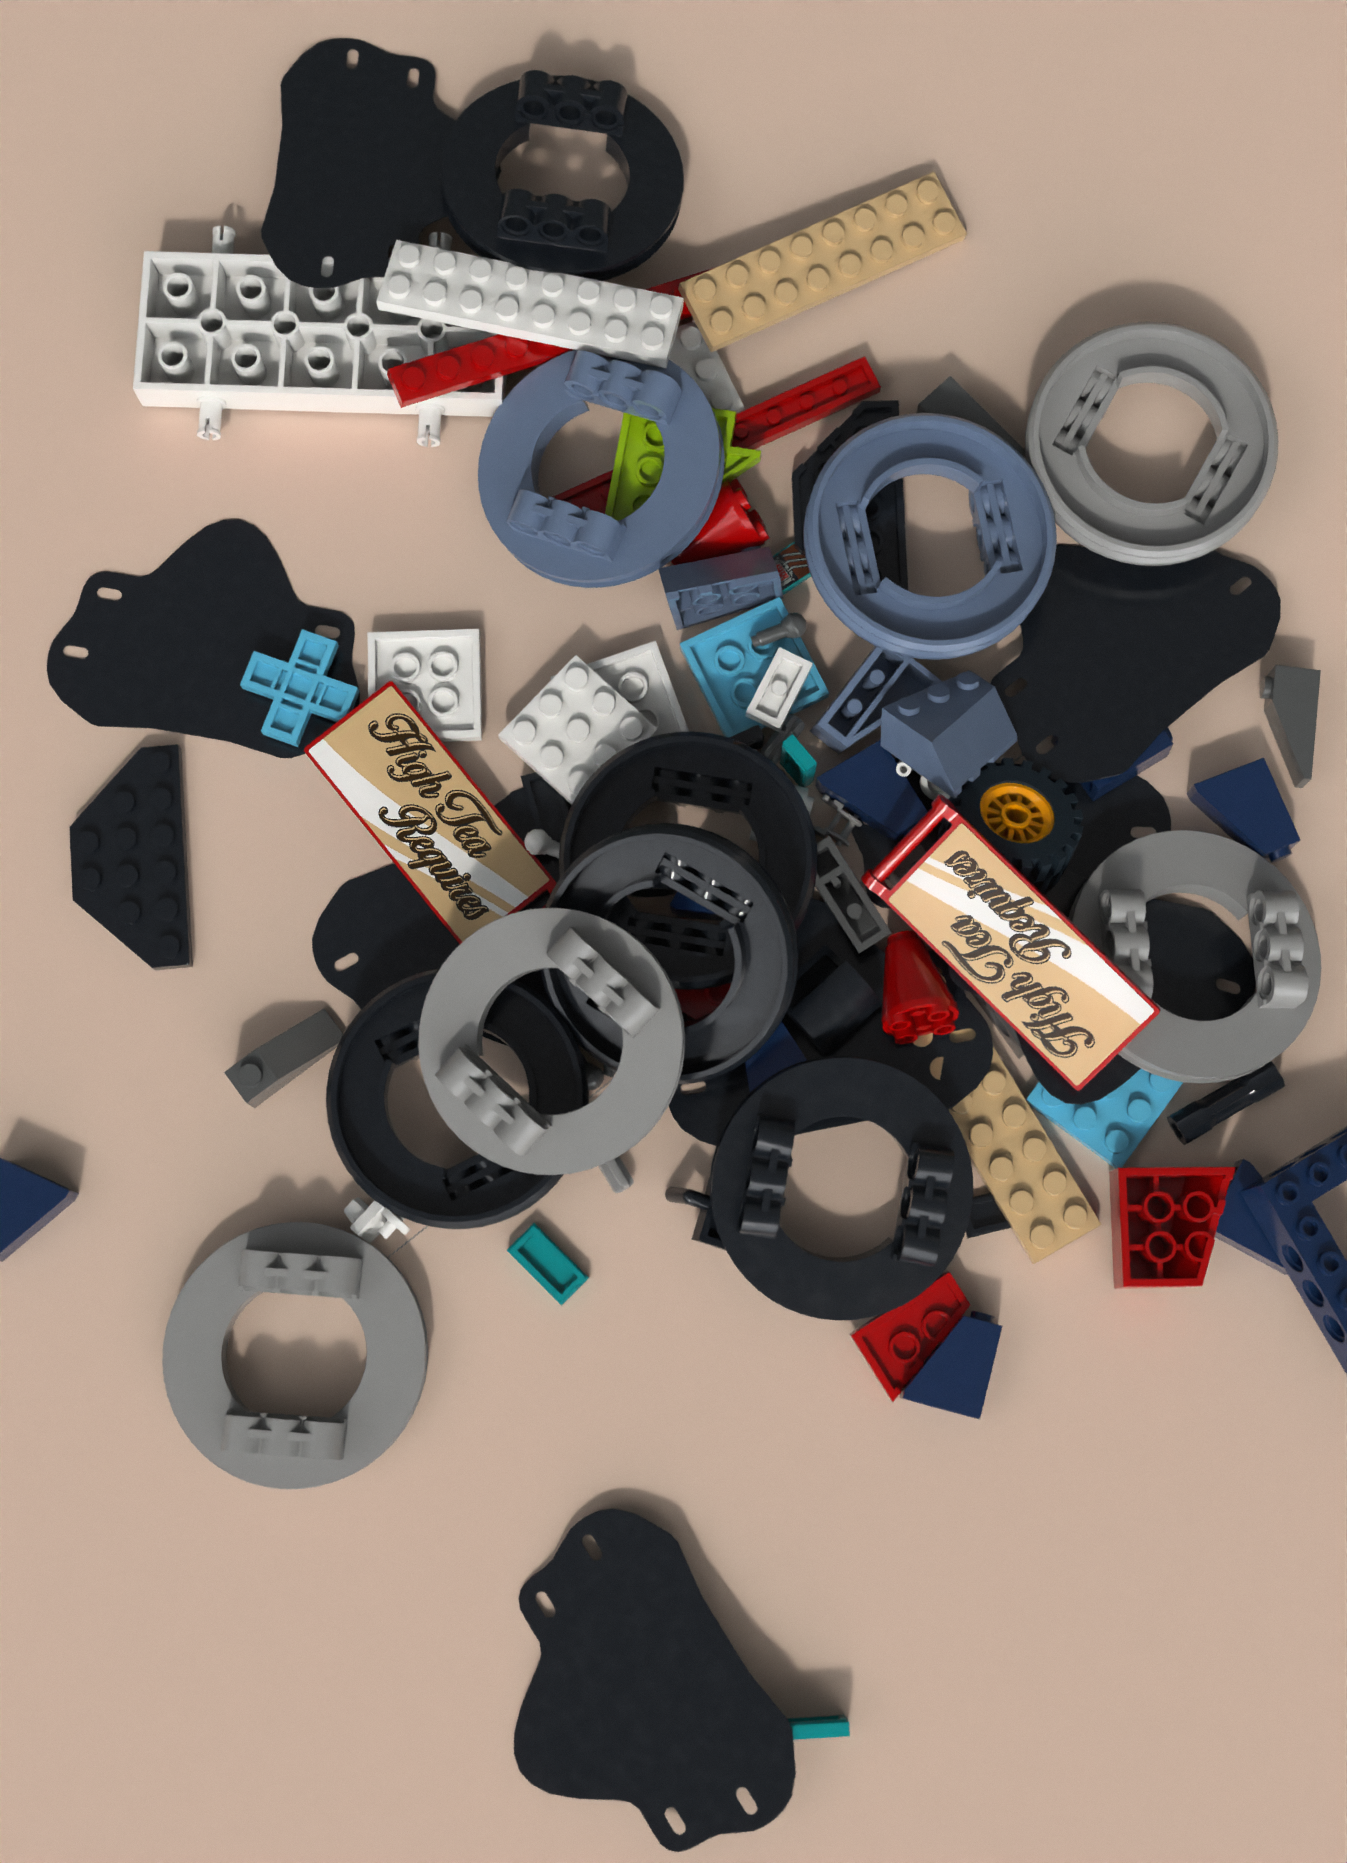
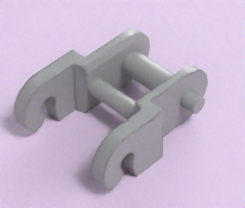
[812,794,862,847]

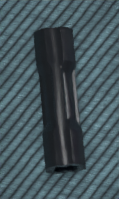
[1167,1061,1285,1145]

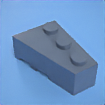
[809,646,943,754]

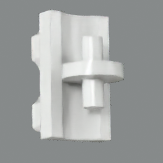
[344,1197,411,1244]

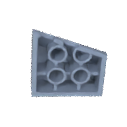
[658,546,783,630]
[880,670,1017,799]

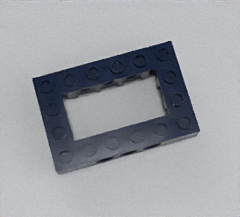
[1240,1126,1347,1375]

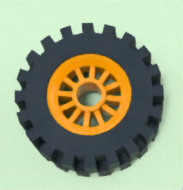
[938,758,1084,894]

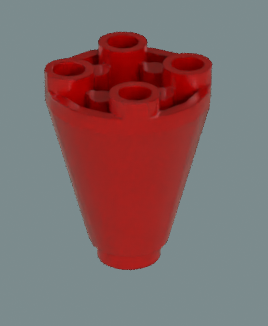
[671,478,770,565]
[881,931,959,1044]

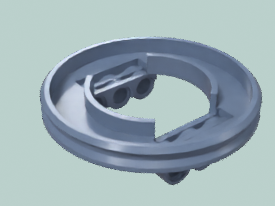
[478,350,725,588]
[803,413,1057,660]

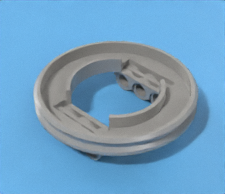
[1025,321,1278,566]
[1068,830,1321,1084]
[418,908,685,1175]
[162,1222,428,1489]

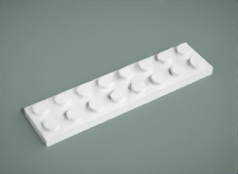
[377,240,684,368]

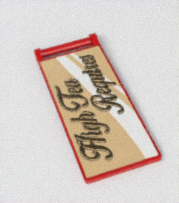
[304,681,557,944]
[861,794,1161,1091]

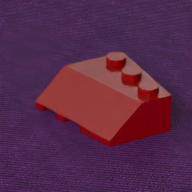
[1109,1167,1236,1289]

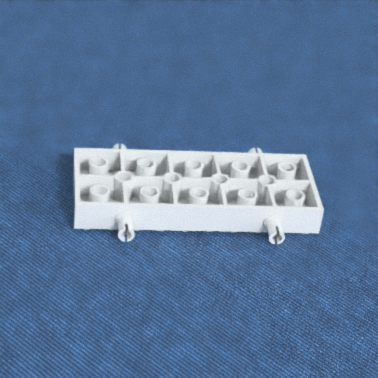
[133,226,507,447]

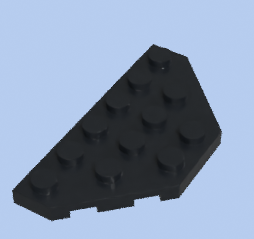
[791,400,908,591]
[69,744,193,970]

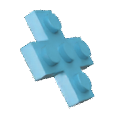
[240,629,360,747]

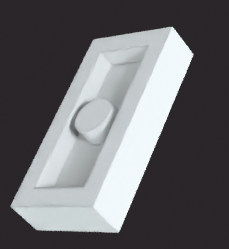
[745,647,813,732]

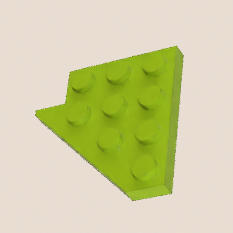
[605,408,761,521]

